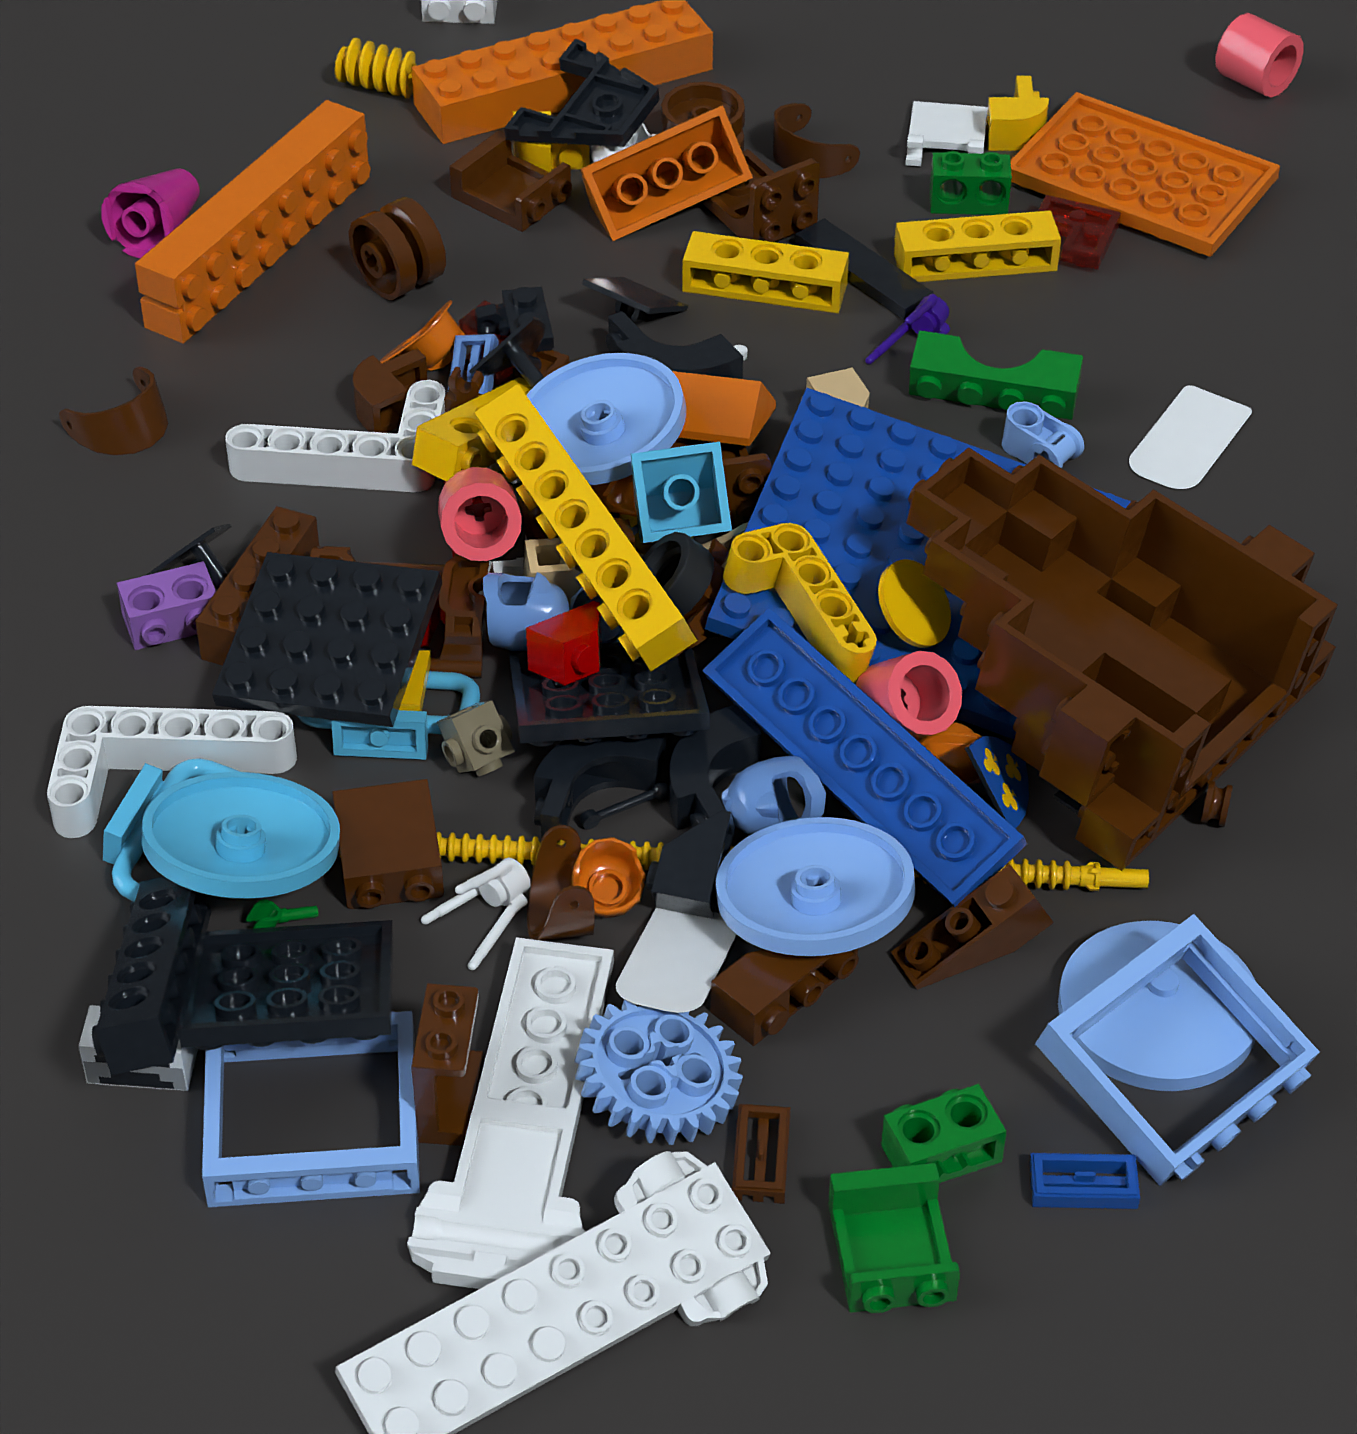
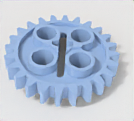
[575,999,743,1145]

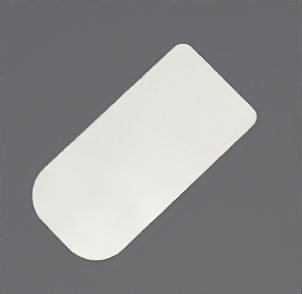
[1129,385,1252,489]
[616,908,737,1013]

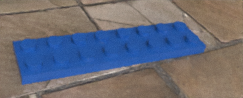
[702,607,1027,907]

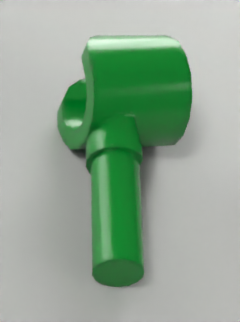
[246,899,318,928]

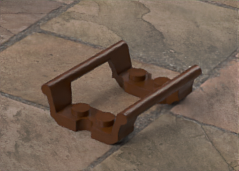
[310,546,493,678]

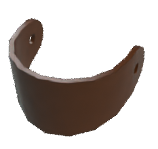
[773,103,860,178]
[59,366,168,455]
[527,825,595,940]

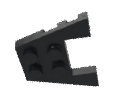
[504,39,660,147]

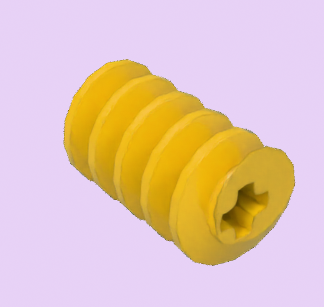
[335,37,417,99]

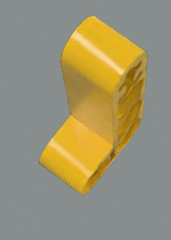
[723,523,877,683]

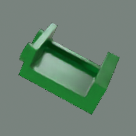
[828,1163,960,1313]

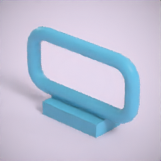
[297,671,480,760]
[103,758,239,901]

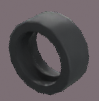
[642,532,714,616]

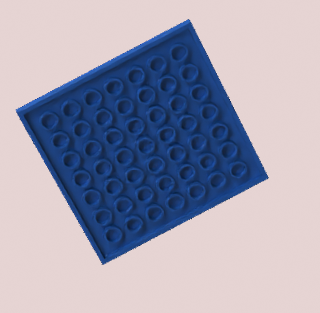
[705,387,1131,739]

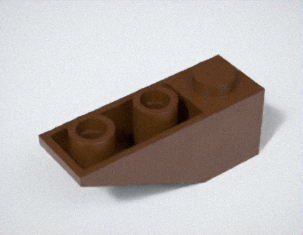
[891,864,1054,990]
[711,949,859,1047]

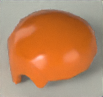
[571,837,646,918]

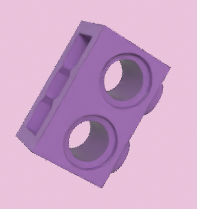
[117,561,216,650]

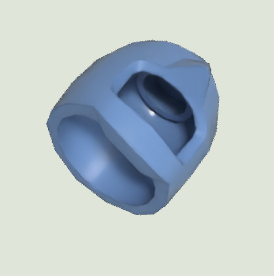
[483,572,570,651]
[721,755,826,836]

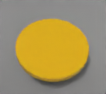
[878,559,951,648]

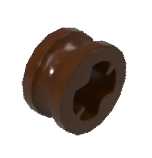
[1201,781,1233,827]

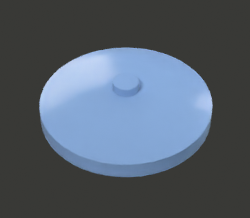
[527,353,686,485]
[716,817,915,956]
[1058,921,1256,1091]

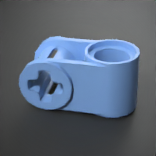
[1002,401,1084,468]

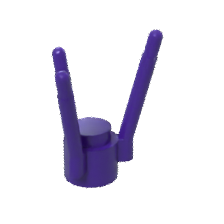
[865,294,950,364]

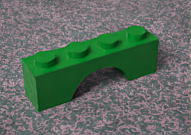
[909,330,1083,420]

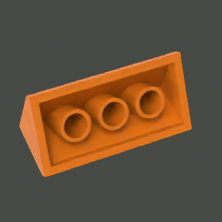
[580,105,753,241]
[672,371,776,446]

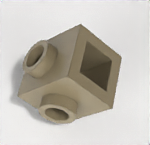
[437,700,515,777]

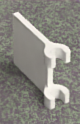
[906,101,988,166]

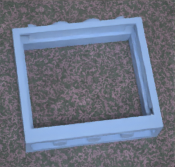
[1035,914,1320,1186]
[202,1011,420,1207]

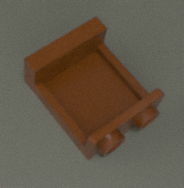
[449,130,572,232]
[332,779,444,909]
[411,983,484,1146]

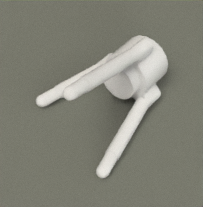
[421,858,531,971]

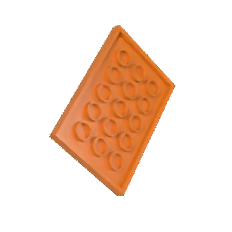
[1011,92,1280,257]

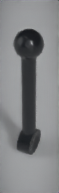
[579,782,669,829]

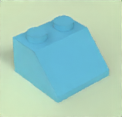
[631,441,732,543]

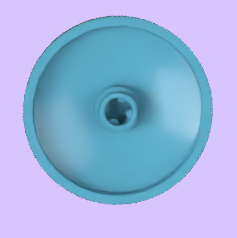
[142,772,340,898]

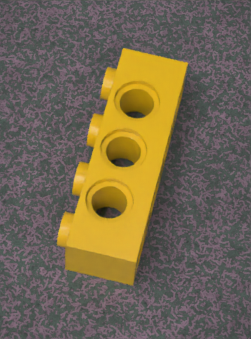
[894,210,1061,282]
[682,231,849,314]
[412,377,532,482]

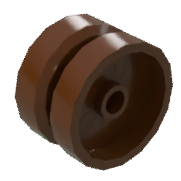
[661,82,745,151]
[349,197,446,300]

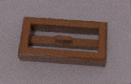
[732,1104,791,1204]

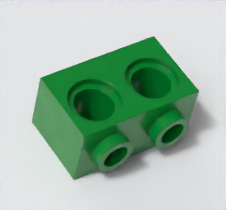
[930,151,1012,215]
[881,1084,1006,1183]

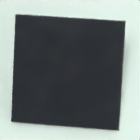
[582,277,689,321]

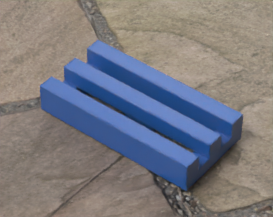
[1029,1153,1140,1209]

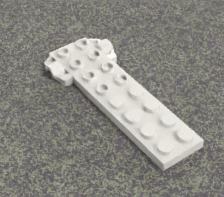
[407,937,614,1289]
[335,1151,771,1434]

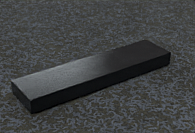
[795,218,934,320]

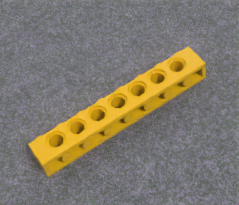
[474,384,697,672]

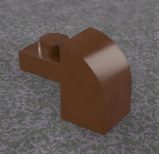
[353,348,427,433]

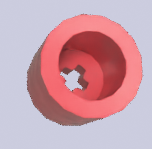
[1215,13,1304,98]
[438,467,522,561]
[856,651,962,739]

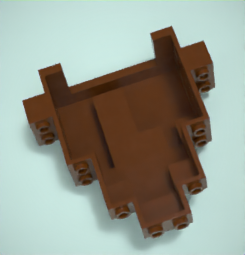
[906,448,1338,871]

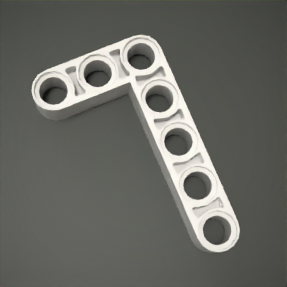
[225,380,446,492]
[47,706,297,838]

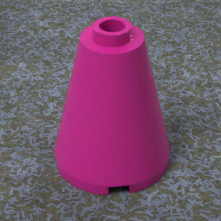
[101,169,200,258]

